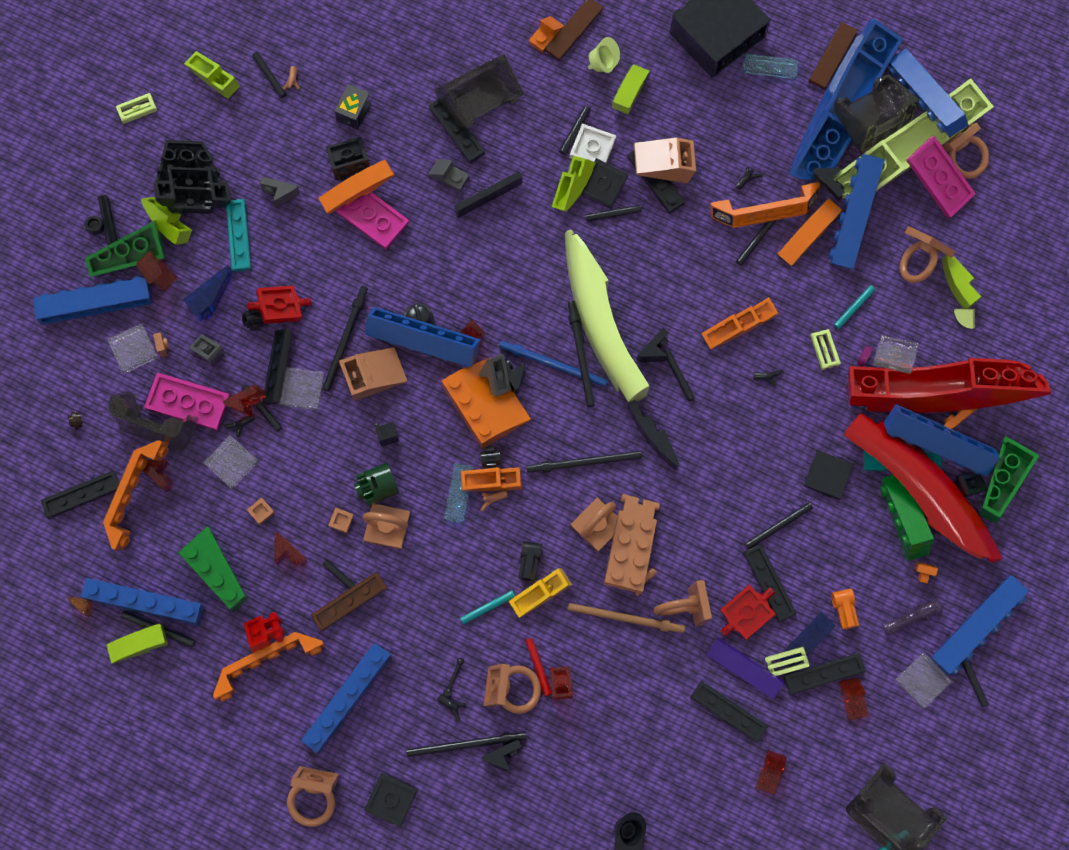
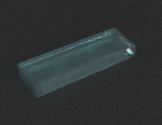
[742,53,798,79]
[444,463,474,524]

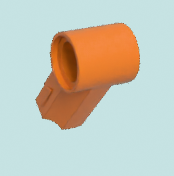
[831,588,859,630]

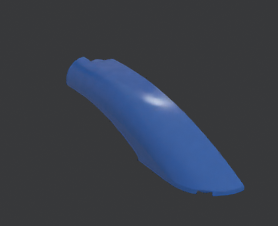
[789,19,903,180]

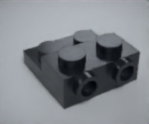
[326,137,370,181]

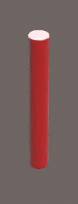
[525,638,552,697]

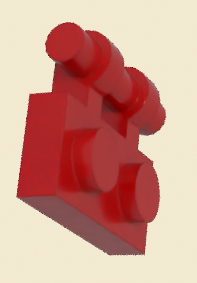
[244,612,284,653]

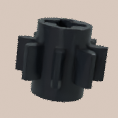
[242,309,264,331]
[480,446,501,469]

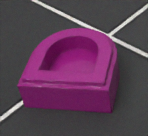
[857,346,873,367]

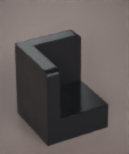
[374,422,399,447]

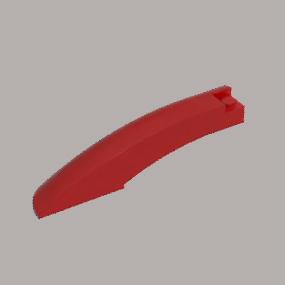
[847,358,1051,413]
[844,413,1003,563]

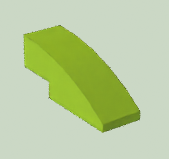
[184,51,240,99]
[612,64,650,115]
[552,155,596,212]
[141,197,192,245]
[942,255,981,309]
[107,624,168,664]

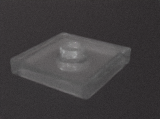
[107,324,158,374]
[873,335,919,374]
[280,367,325,410]
[203,435,259,489]
[895,652,952,709]

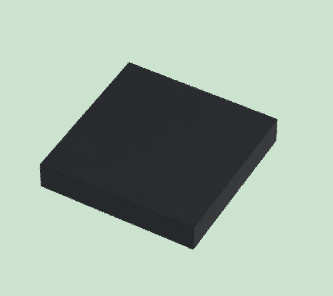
[582,158,629,208]
[803,450,853,500]
[364,773,418,827]

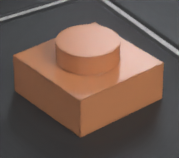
[153,332,170,357]
[247,497,275,525]
[328,508,354,534]

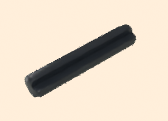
[98,195,117,245]

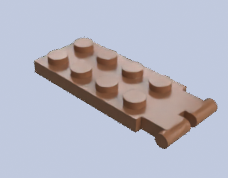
[604,494,660,594]

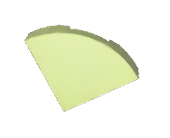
[954,309,975,329]

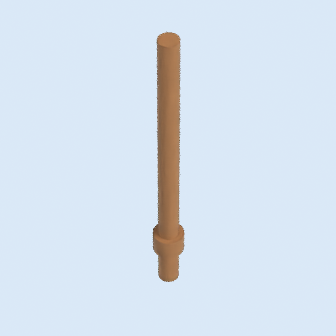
[568,603,685,633]

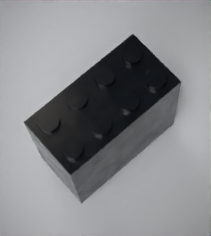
[670,0,771,78]

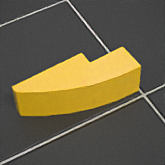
[509,568,572,618]

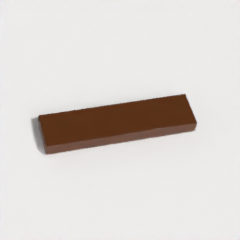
[545,0,603,61]
[808,22,857,90]
[311,571,388,632]

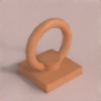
[942,123,989,179]
[900,226,956,283]
[570,498,617,552]
[362,503,410,550]
[653,580,712,627]
[483,664,541,714]
[287,766,339,827]

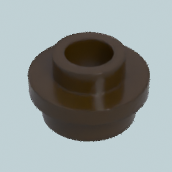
[68,411,82,430]

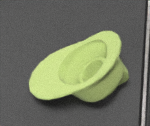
[588,37,620,73]

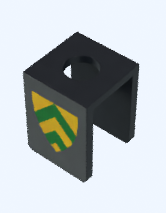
[334,84,371,130]

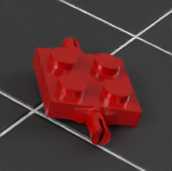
[247,286,311,324]
[720,584,776,640]

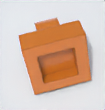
[915,561,938,583]

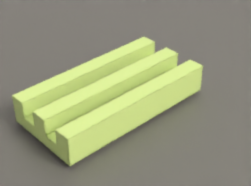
[116,93,157,124]
[810,329,841,370]
[765,646,810,676]

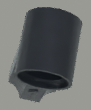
[518,541,542,581]

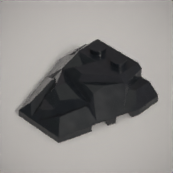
[154,140,231,214]

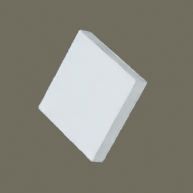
[569,124,617,163]

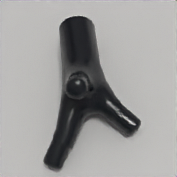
[735,167,763,190]
[754,369,783,386]
[224,413,255,437]
[437,694,466,722]

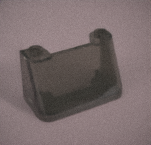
[434,54,524,129]
[834,74,920,152]
[108,391,198,452]
[846,763,947,850]

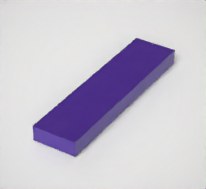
[706,637,784,699]

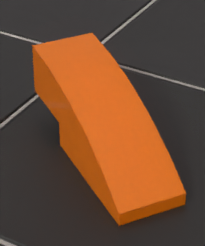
[461,467,523,491]

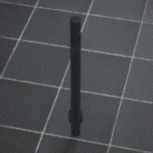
[322,286,368,392]
[568,301,595,407]
[526,451,641,473]
[406,732,527,757]

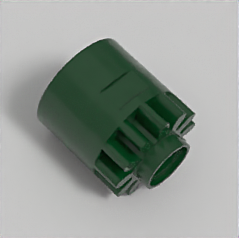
[354,462,399,506]

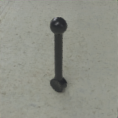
[443,657,464,697]

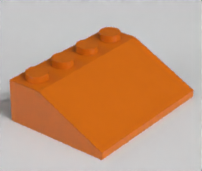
[442,357,531,449]

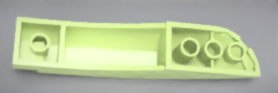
[824,78,994,199]
[565,230,649,402]

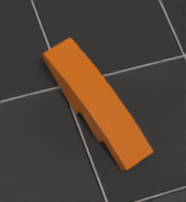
[319,160,395,214]
[778,198,843,266]
[701,297,779,350]

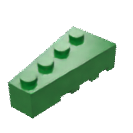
[85,220,166,277]
[980,436,1040,525]
[879,475,934,561]
[178,526,248,613]

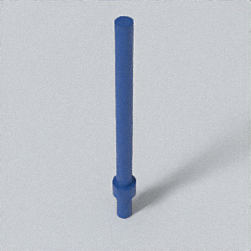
[499,341,608,387]

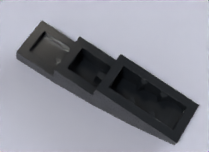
[628,400,679,470]

